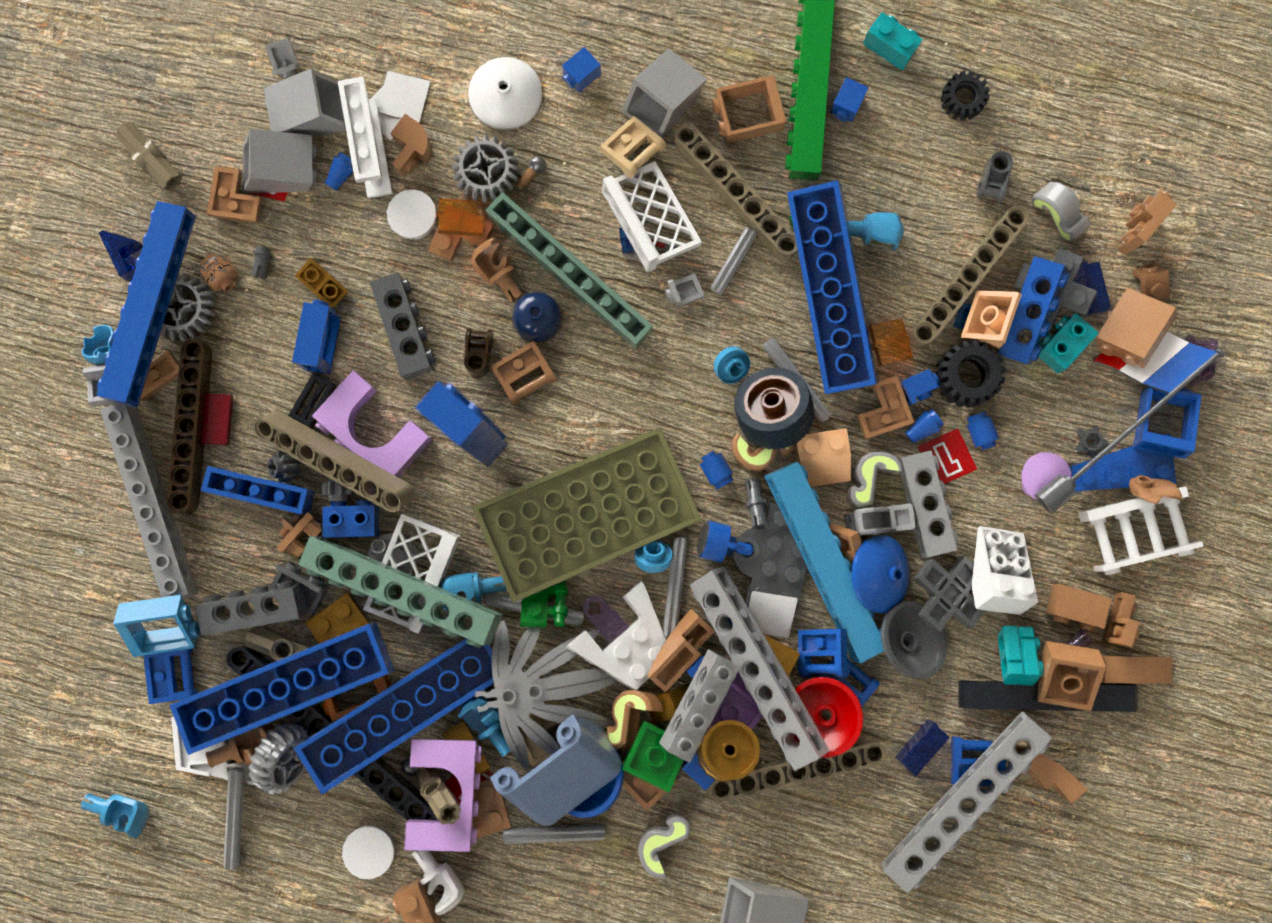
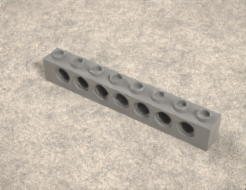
[100,403,199,599]
[690,566,830,771]
[881,711,1052,893]

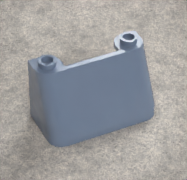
[490,714,621,826]

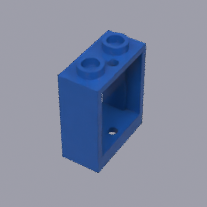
[292,300,341,375]
[1133,386,1202,459]

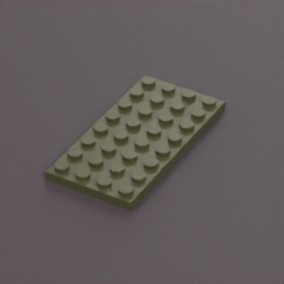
[472,428,701,603]

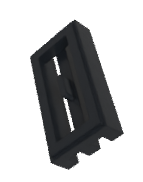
[288,372,337,429]

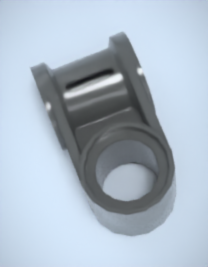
[976,151,1013,203]

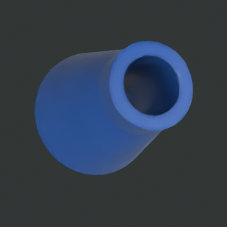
[324,152,354,191]
[904,409,944,444]

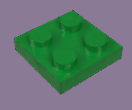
[622,721,684,793]

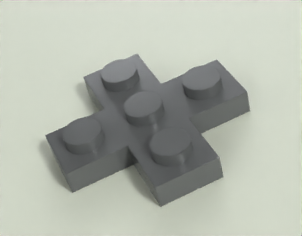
[1014,248,1098,329]
[913,556,985,632]

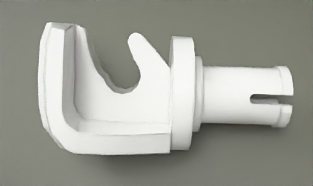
[412,850,465,915]

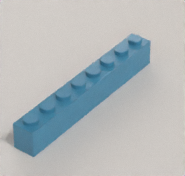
[764,462,884,664]

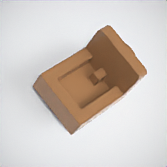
[1133,263,1170,301]

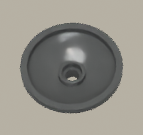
[881,601,947,679]

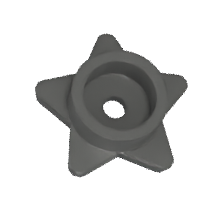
[1076,425,1108,458]

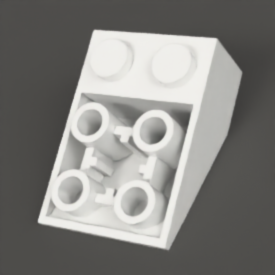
[972,526,1038,615]

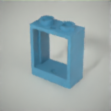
[113,595,200,657]

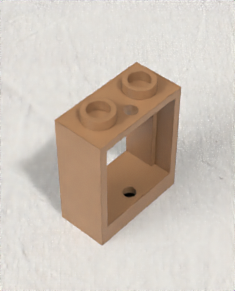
[712,75,786,144]

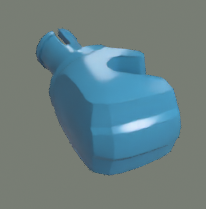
[848,212,904,251]
[440,572,506,610]
[458,696,511,757]
[81,793,149,839]

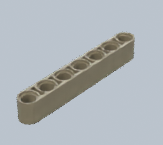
[675,123,798,261]
[909,205,1029,348]
[254,411,415,512]
[709,739,887,802]

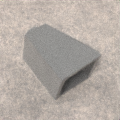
[622,48,707,139]
[264,68,346,137]
[243,129,317,194]
[720,877,809,923]

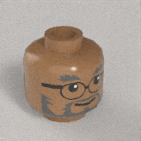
[199,254,238,292]

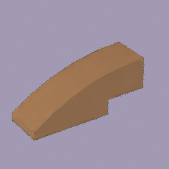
[647,609,715,693]
[1101,655,1172,683]
[1015,744,1087,804]

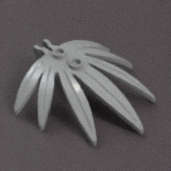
[475,621,618,768]

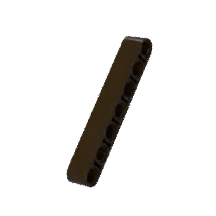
[167,338,212,514]

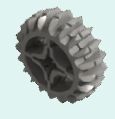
[452,134,520,203]
[160,274,216,342]
[248,722,310,794]

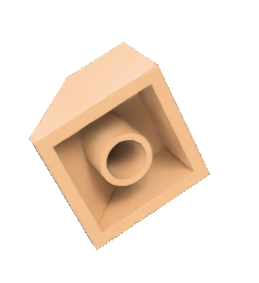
[961,290,1022,350]
[794,428,851,487]

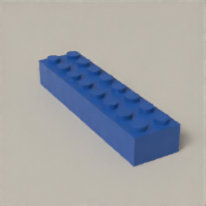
[787,180,879,394]
[415,381,508,467]
[169,622,395,755]
[294,638,494,794]

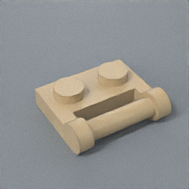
[600,116,666,178]

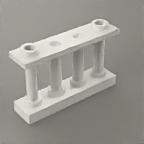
[338,77,393,199]
[1078,486,1203,575]

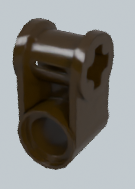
[464,328,493,378]

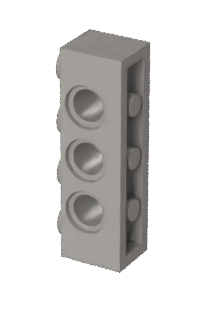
[898,451,959,558]
[659,649,740,763]

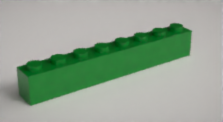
[784,0,835,181]

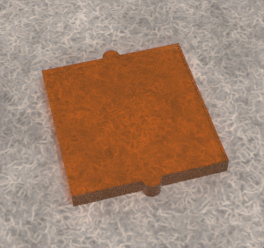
[436,198,485,236]
[868,318,913,366]

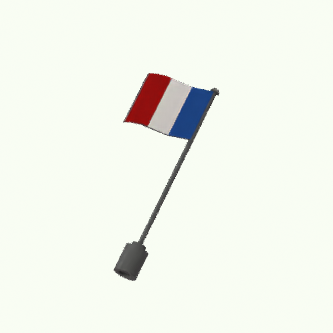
[1034,331,1224,514]

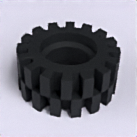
[940,71,990,121]

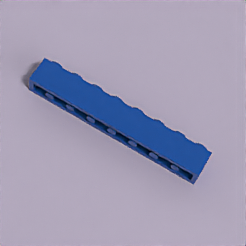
[96,201,196,408]

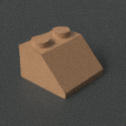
[1037,641,1106,711]

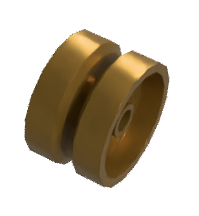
[696,720,760,782]

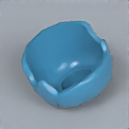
[81,325,114,365]

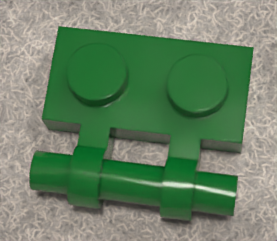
[520,580,568,628]

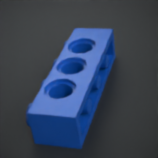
[998,256,1070,365]
[201,466,316,515]

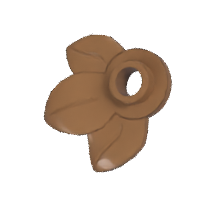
[1129,475,1182,505]

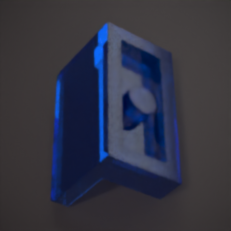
[1075,261,1112,317]
[895,719,950,776]

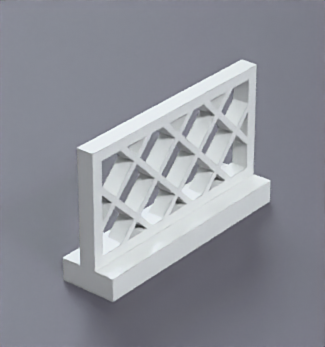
[602,162,702,272]
[363,514,461,634]

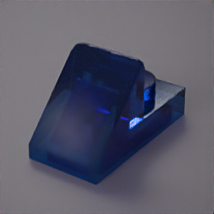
[98,230,143,282]

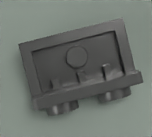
[268,561,329,615]

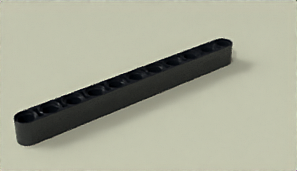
[226,646,438,821]

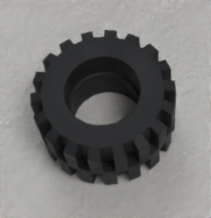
[935,340,1006,408]

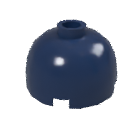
[512,292,562,342]

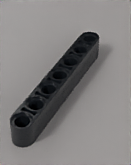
[958,681,1138,712]

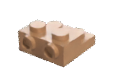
[1118,191,1177,256]

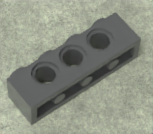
[370,272,435,381]
[195,581,309,636]

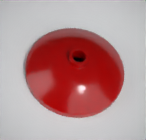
[785,677,864,758]

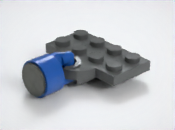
[697,503,807,615]

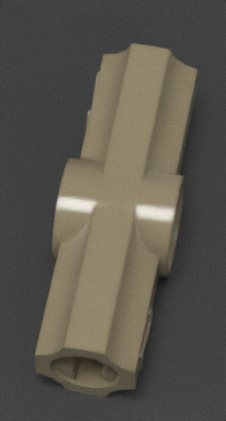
[114,122,182,191]
[244,626,310,661]
[416,767,461,825]

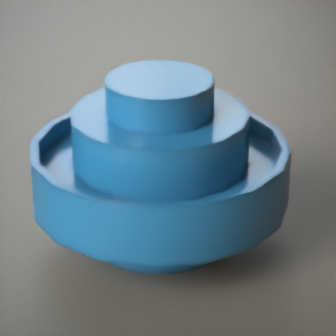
[713,346,750,384]
[634,540,672,573]

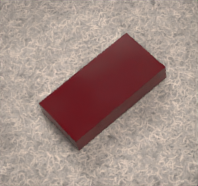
[201,393,233,446]

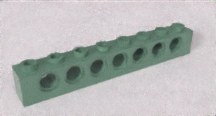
[485,192,653,350]
[298,536,503,648]

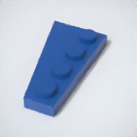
[1069,433,1176,492]

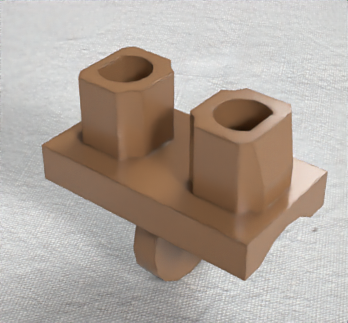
[277,512,323,558]

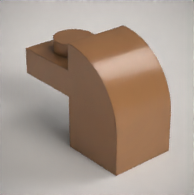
[390,114,432,178]

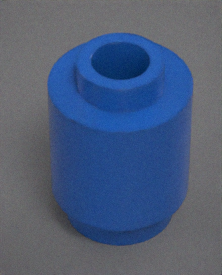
[966,411,1000,450]
[699,451,734,490]

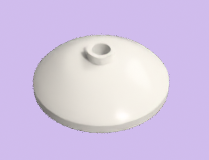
[468,57,542,130]

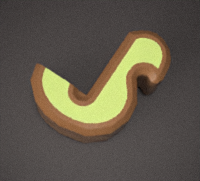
[731,433,795,472]
[606,690,663,749]

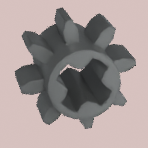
[268,451,300,483]
[322,478,355,502]

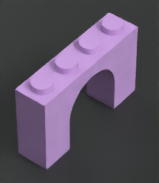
[312,371,433,478]
[405,738,482,852]

